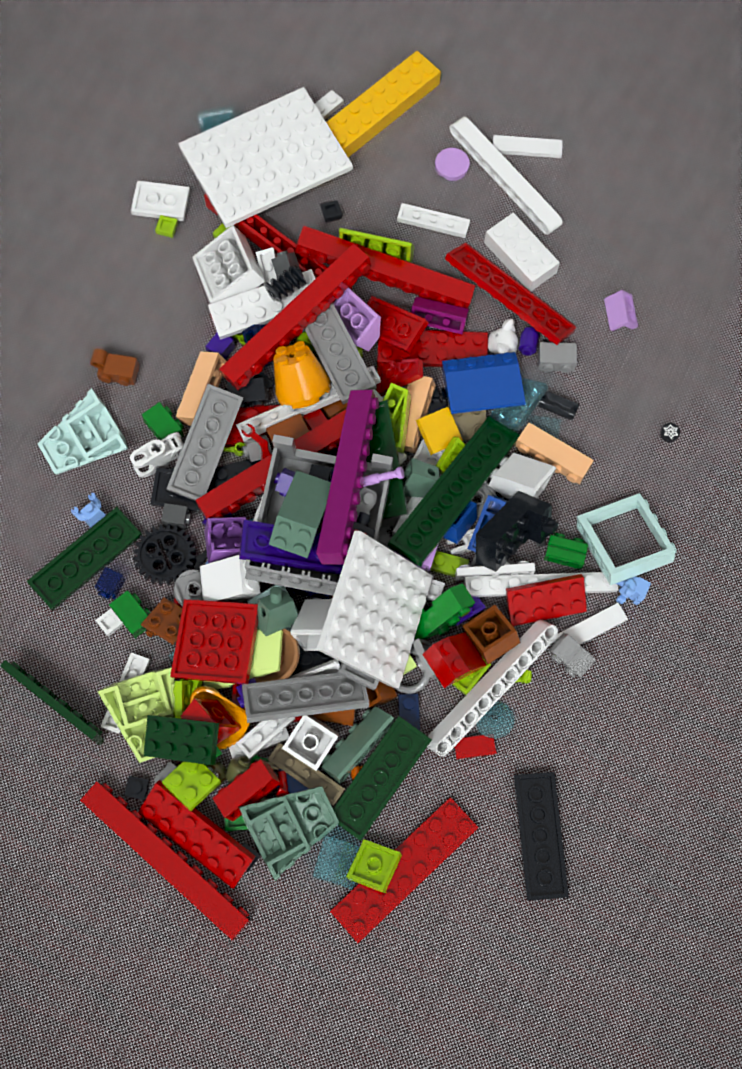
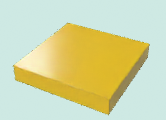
[416,407,463,455]

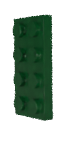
[144,715,219,765]

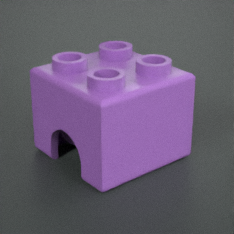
[204,517,246,564]

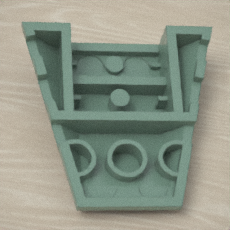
[239,786,339,881]

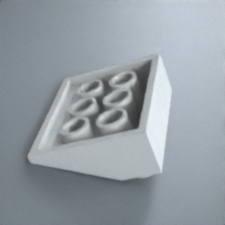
[192,225,265,304]

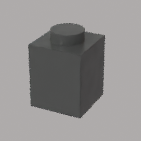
[271,250,301,276]
[161,503,192,530]

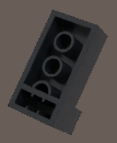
[476,491,558,572]

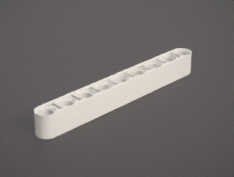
[449,116,563,235]
[427,620,558,756]

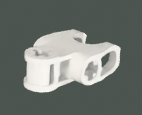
[129,432,184,478]

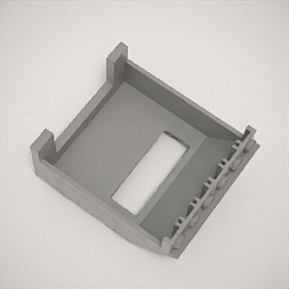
[245,434,393,596]

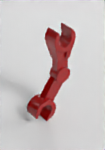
[241,424,271,460]

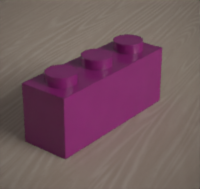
[411,296,469,334]

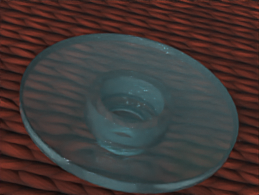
[475,701,514,738]

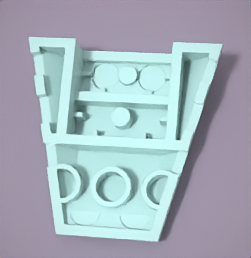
[38,388,128,475]

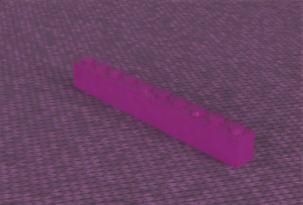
[316,390,379,565]

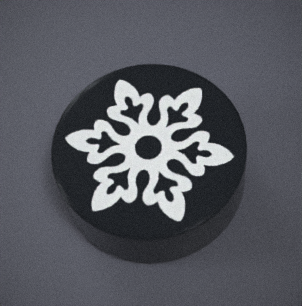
[660,423,680,443]

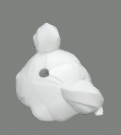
[488,319,519,354]

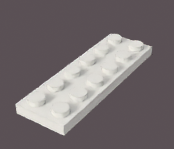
[208,269,315,340]

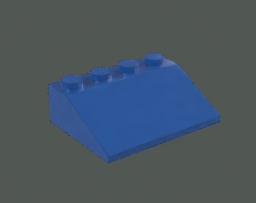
[442,352,526,414]

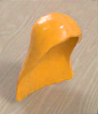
[190,686,250,750]

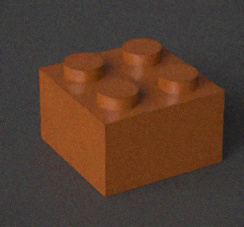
[462,605,521,664]

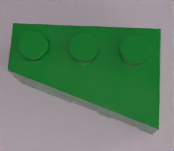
[415,583,475,640]

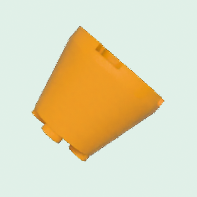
[273,341,331,409]

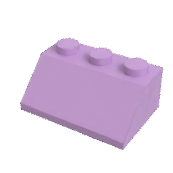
[333,287,381,352]

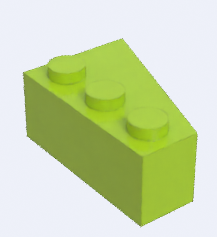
[383,383,411,454]

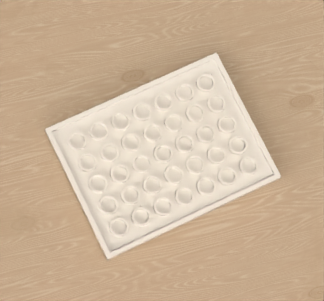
[178,87,353,228]

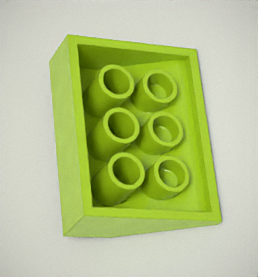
[339,228,414,263]

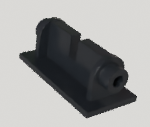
[538,390,579,421]

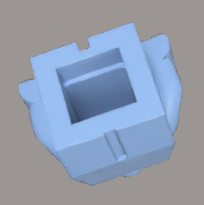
[71,493,106,528]
[616,576,651,605]

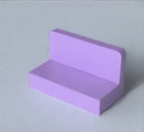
[604,290,638,331]

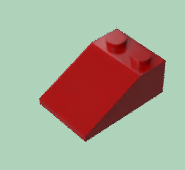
[422,632,487,688]

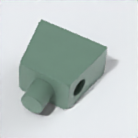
[402,458,439,498]
[257,587,298,636]

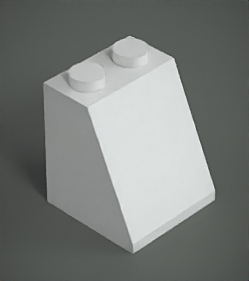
[488,453,556,500]
[200,555,260,603]
[290,598,333,651]

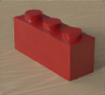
[213,759,281,821]

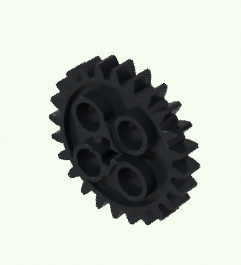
[133,524,196,586]

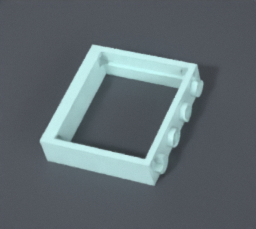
[577,493,677,585]

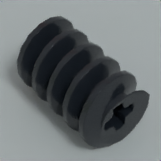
[264,265,307,302]

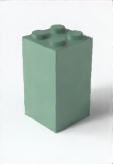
[269,471,331,558]

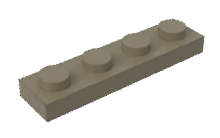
[268,743,346,806]

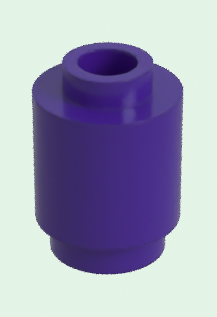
[518,327,539,356]

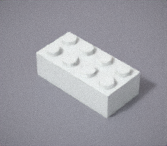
[484,212,560,292]

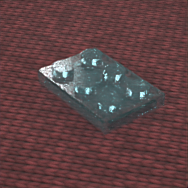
[490,378,548,431]

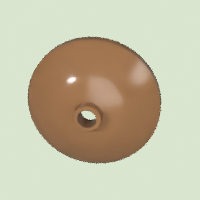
[252,628,300,682]

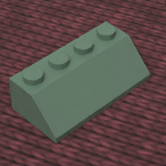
[322,706,394,785]

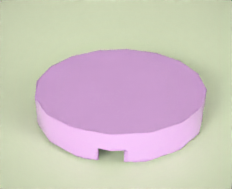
[435,148,470,181]

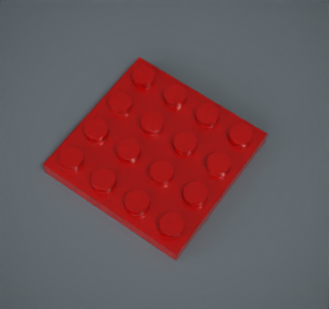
[170,599,258,685]

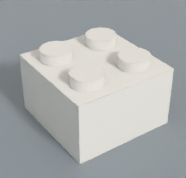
[282,715,339,771]

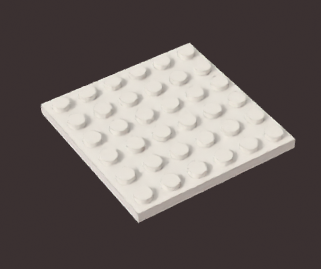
[316,531,433,689]

